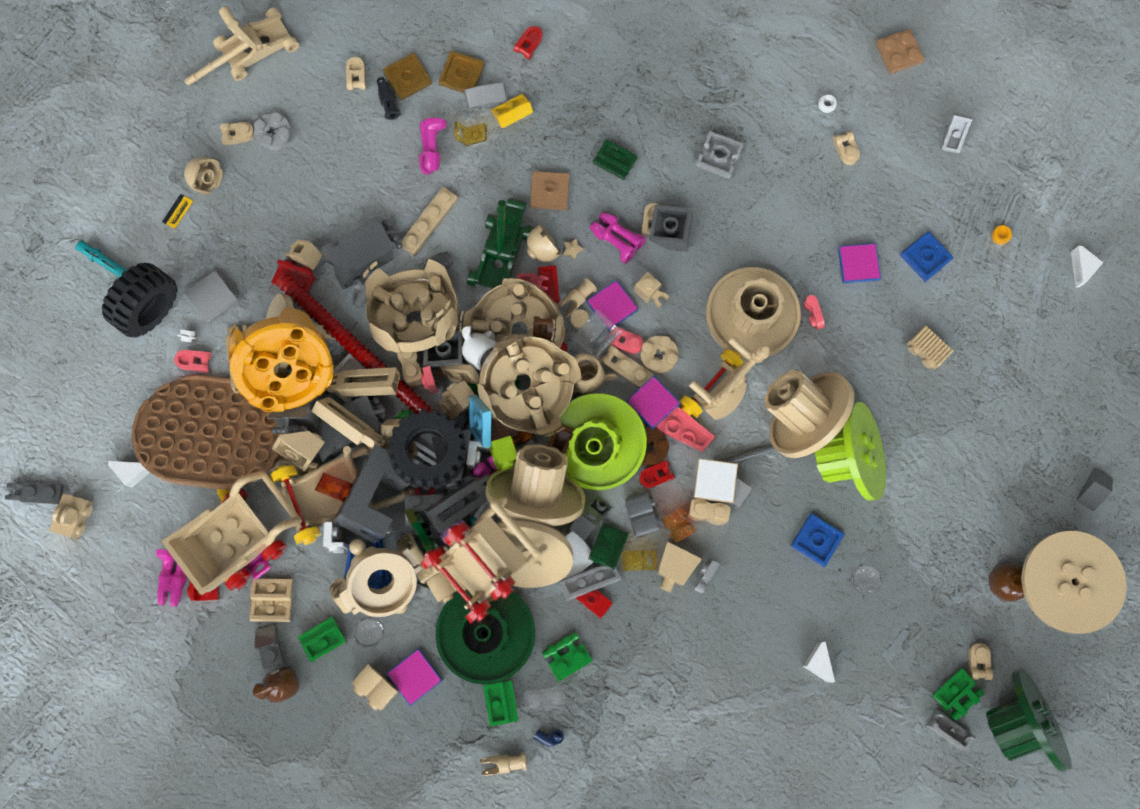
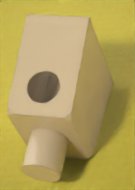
[657,542,701,593]

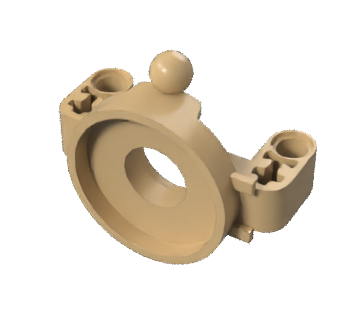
[329,533,425,617]

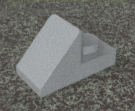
[941,113,972,153]

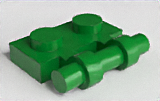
[541,632,592,682]
[932,668,984,721]

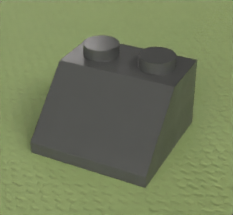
[649,205,693,252]
[423,331,465,367]

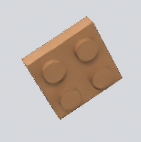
[876,29,925,74]

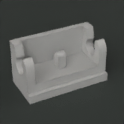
[926,709,975,752]

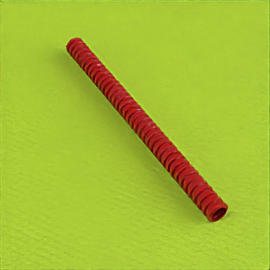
[275,273,439,414]

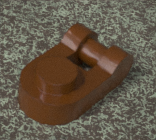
[533,316,553,342]

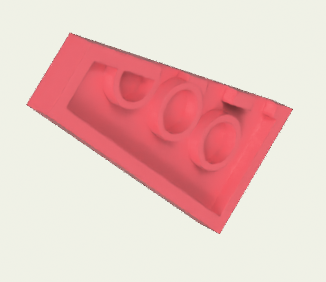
[642,407,715,452]

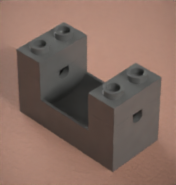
[333,445,410,543]

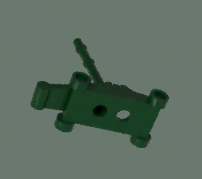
[466,198,534,289]

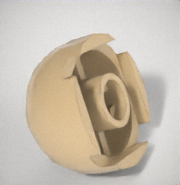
[184,156,223,195]
[527,224,562,262]

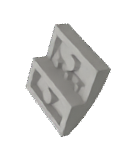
[184,270,238,323]

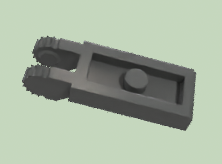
[5,482,64,505]

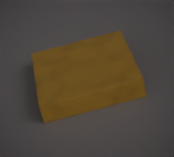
[438,51,485,94]
[383,53,432,101]

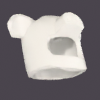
[462,326,497,371]

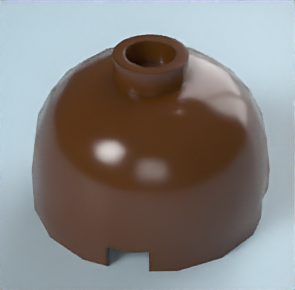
[989,562,1025,602]

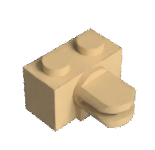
[49,493,93,539]

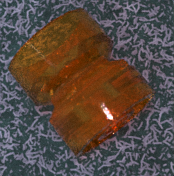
[661,507,697,544]

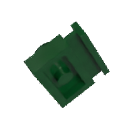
[593,139,638,181]
[588,523,629,570]

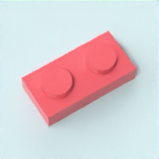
[420,366,438,394]

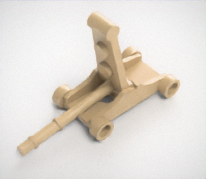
[184,6,300,86]

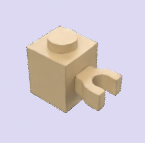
[285,239,323,270]
[634,272,669,309]

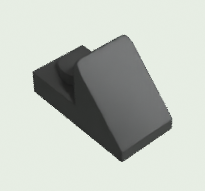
[254,625,284,669]

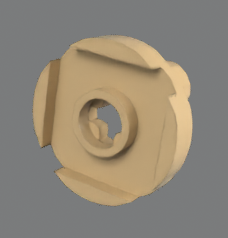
[640,336,679,374]

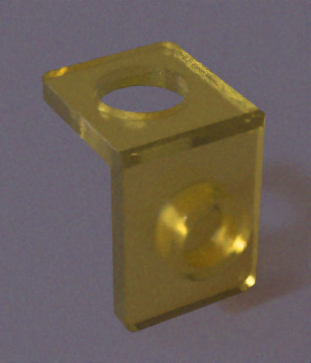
[454,122,487,146]
[622,550,657,571]

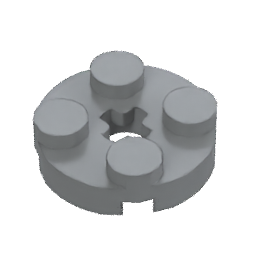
[254,112,292,150]

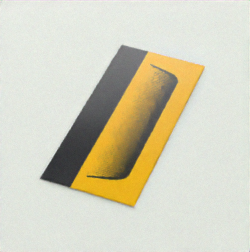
[162,194,193,229]

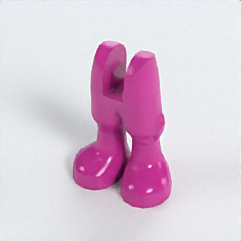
[156,549,187,607]

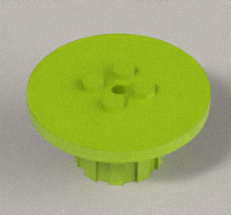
[550,393,647,490]
[815,402,886,501]

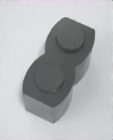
[624,492,661,537]

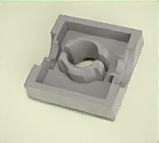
[696,131,744,179]

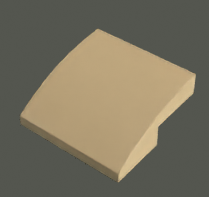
[249,579,293,622]

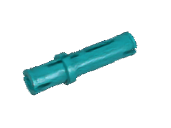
[75,240,128,277]

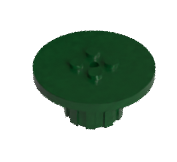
[436,589,535,685]
[986,669,1072,772]

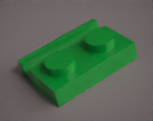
[297,617,347,663]
[483,680,519,727]

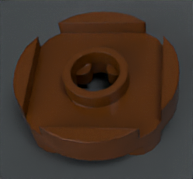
[641,427,669,466]

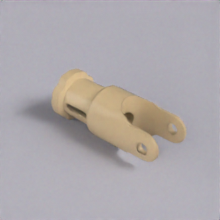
[557,278,597,317]
[480,751,527,776]

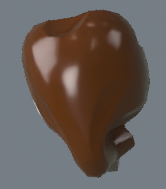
[253,667,300,703]

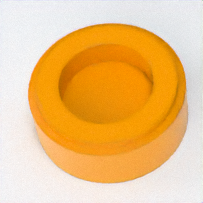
[991,225,1012,245]

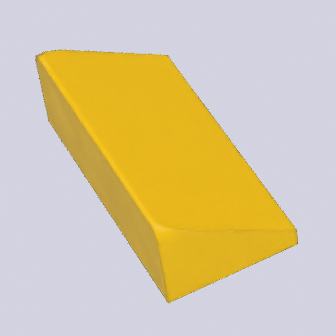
[491,94,533,128]

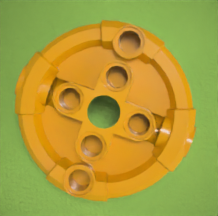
[227,307,333,412]

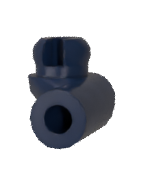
[533,730,564,747]

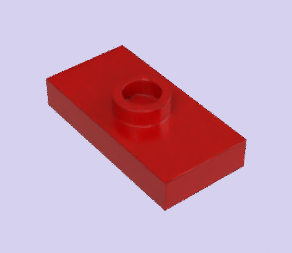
[538,265,560,303]
[576,590,613,619]

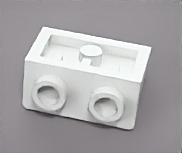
[466,439,490,470]
[323,522,349,553]

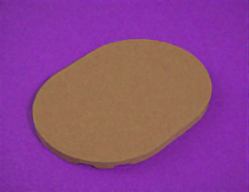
[132,375,282,490]

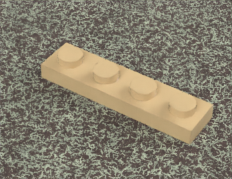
[401,187,458,257]

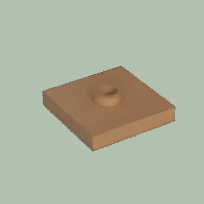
[530,171,569,210]

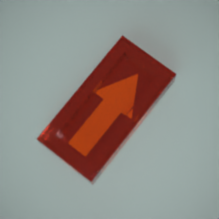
[315,473,353,502]

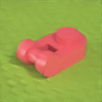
[803,295,825,330]
[608,327,643,354]
[174,350,211,373]

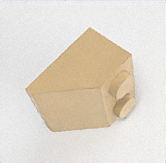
[272,431,325,471]

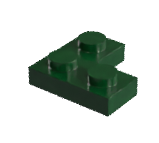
[405,507,439,552]

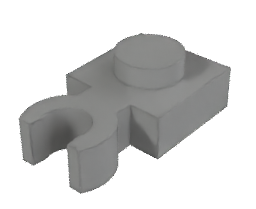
[694,560,720,594]

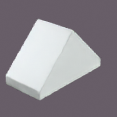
[1071,246,1103,287]
[108,461,149,488]
[803,642,835,683]

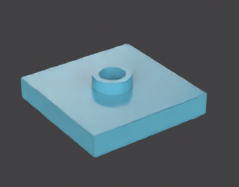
[469,394,491,448]

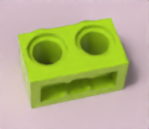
[489,436,517,471]

